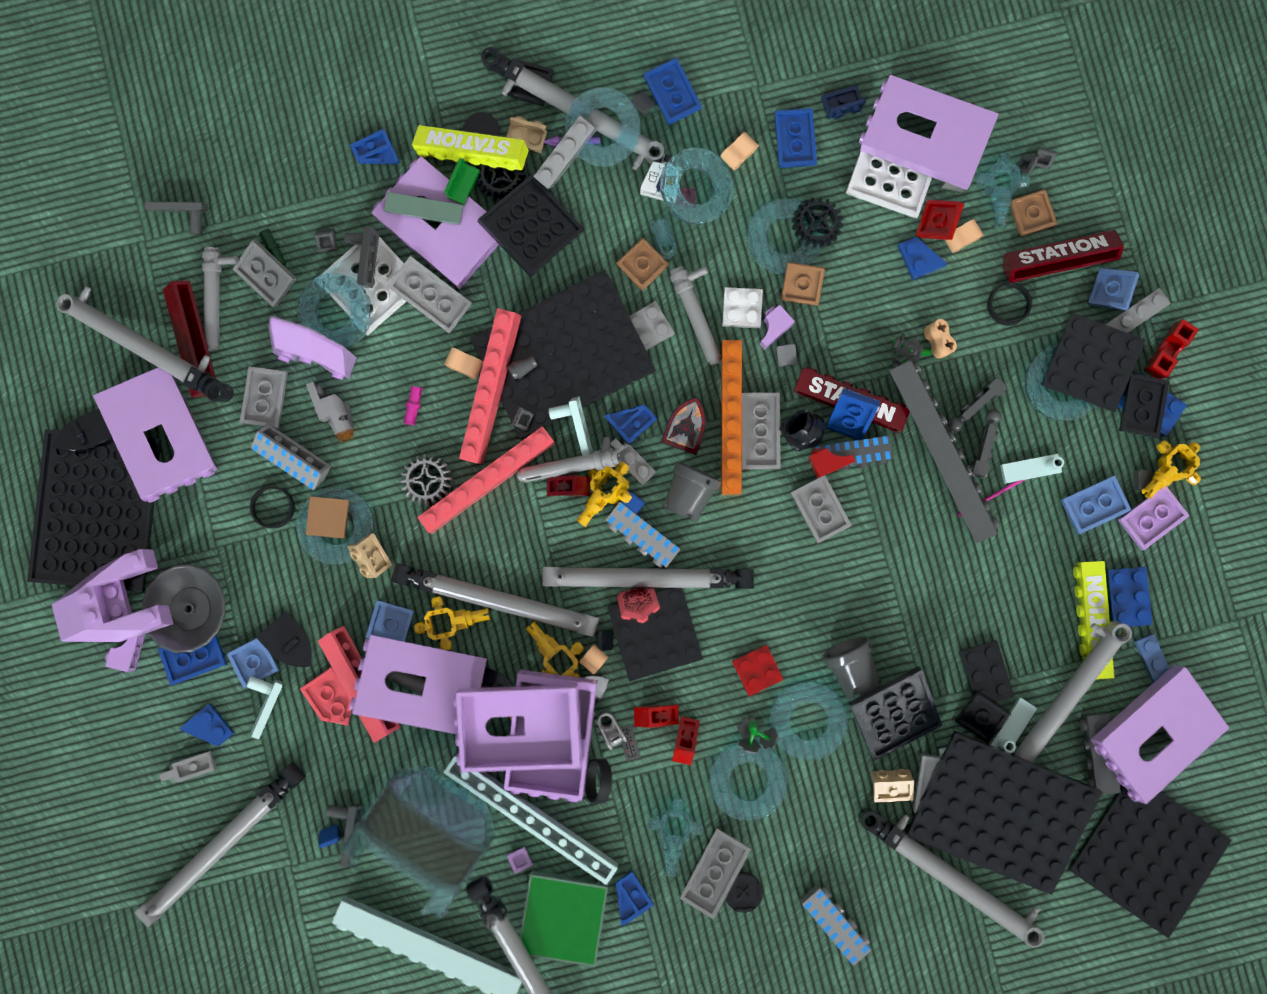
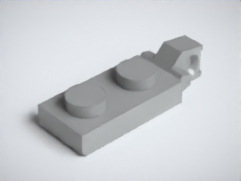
[610,438,656,486]
[159,751,217,783]

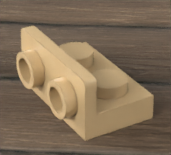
[507,116,548,153]
[347,533,392,578]
[871,769,914,802]

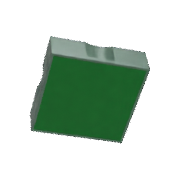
[520,870,609,967]

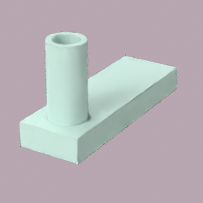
[549,396,593,455]
[1000,454,1064,484]
[246,676,283,739]
[989,697,1037,753]

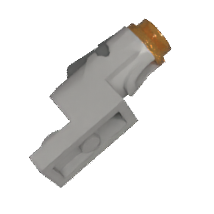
[306,382,354,442]

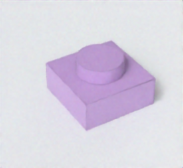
[507,846,533,874]

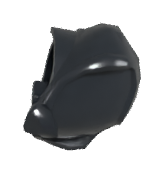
[779,409,825,452]

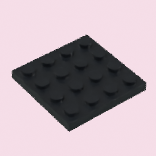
[477,174,584,278]
[1041,313,1146,412]
[608,588,703,681]
[848,666,943,761]

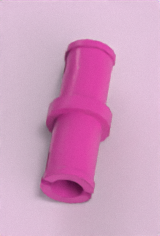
[403,386,423,426]

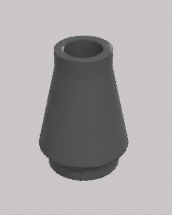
[507,356,537,380]

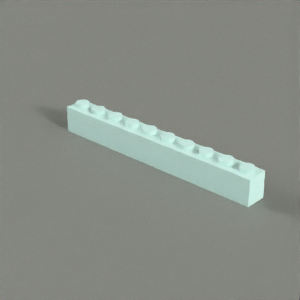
[443,753,618,885]
[332,897,521,994]

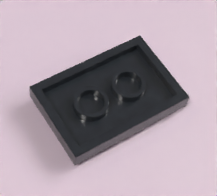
[1119,374,1169,438]
[958,640,1014,702]

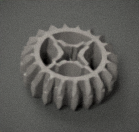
[400,454,453,506]

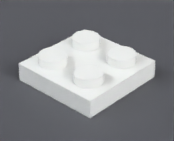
[722,287,763,328]

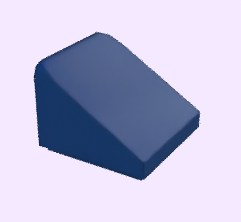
[622,492,645,514]
[319,824,342,848]

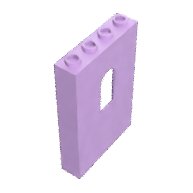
[859,75,999,190]
[371,157,499,290]
[93,367,218,502]
[349,635,487,734]
[1090,665,1229,804]
[504,670,598,802]
[453,684,582,772]

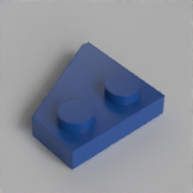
[350,129,400,164]
[898,237,947,280]
[605,405,657,444]
[180,703,235,746]
[616,871,654,926]

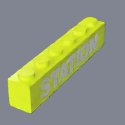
[412,125,529,170]
[1073,561,1114,679]

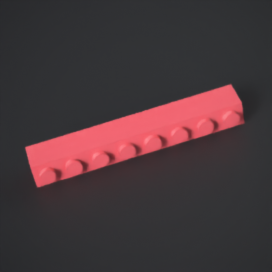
[459,308,521,464]
[417,426,555,534]

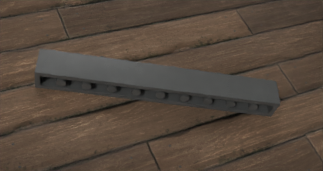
[890,359,1000,543]

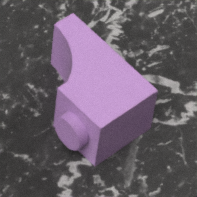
[760,305,795,350]
[105,634,146,672]

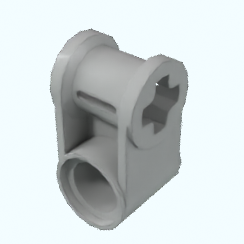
[597,711,627,750]

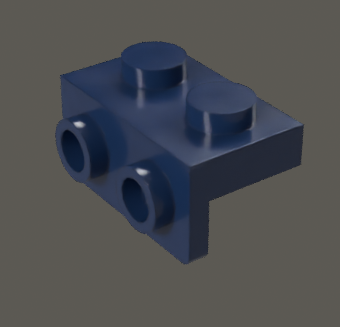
[821,85,866,119]

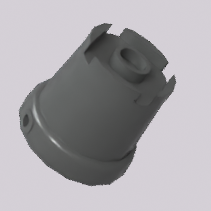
[663,461,722,522]
[822,637,882,699]

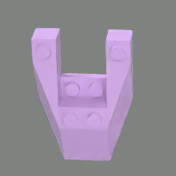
[268,317,357,380]
[51,549,173,642]

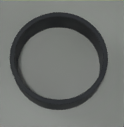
[987,282,1032,326]
[250,486,295,528]
[585,759,612,803]

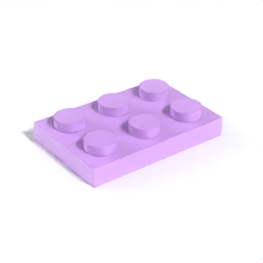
[1118,486,1189,551]

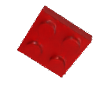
[916,200,964,240]
[732,645,784,696]

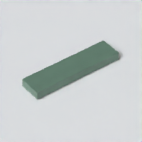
[384,192,463,225]

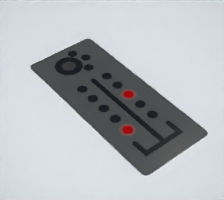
[622,725,640,761]

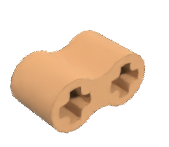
[720,132,759,171]
[945,219,984,253]
[924,319,957,359]
[444,347,483,380]
[579,645,609,675]

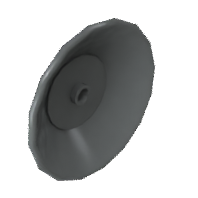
[142,564,225,653]

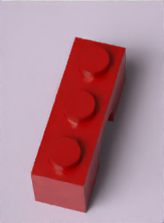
[1143,319,1199,380]

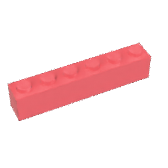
[318,626,400,743]

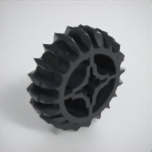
[476,164,526,201]
[792,197,844,249]

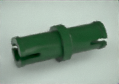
[259,229,287,266]

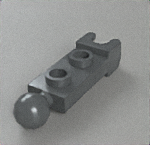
[948,377,1007,432]
[970,409,1001,479]

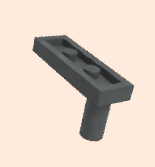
[145,202,208,235]
[344,227,380,288]
[327,803,363,867]

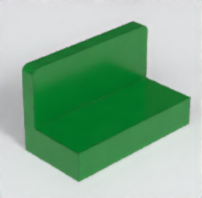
[444,158,480,206]

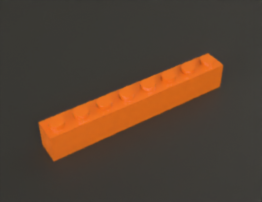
[721,340,742,495]

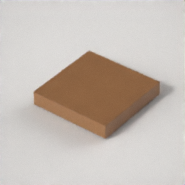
[1008,189,1057,237]
[616,238,669,291]
[781,262,825,306]
[306,497,350,539]

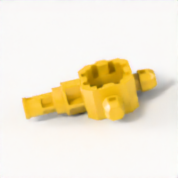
[1141,440,1201,499]
[576,461,632,527]
[414,596,490,650]
[525,621,584,677]

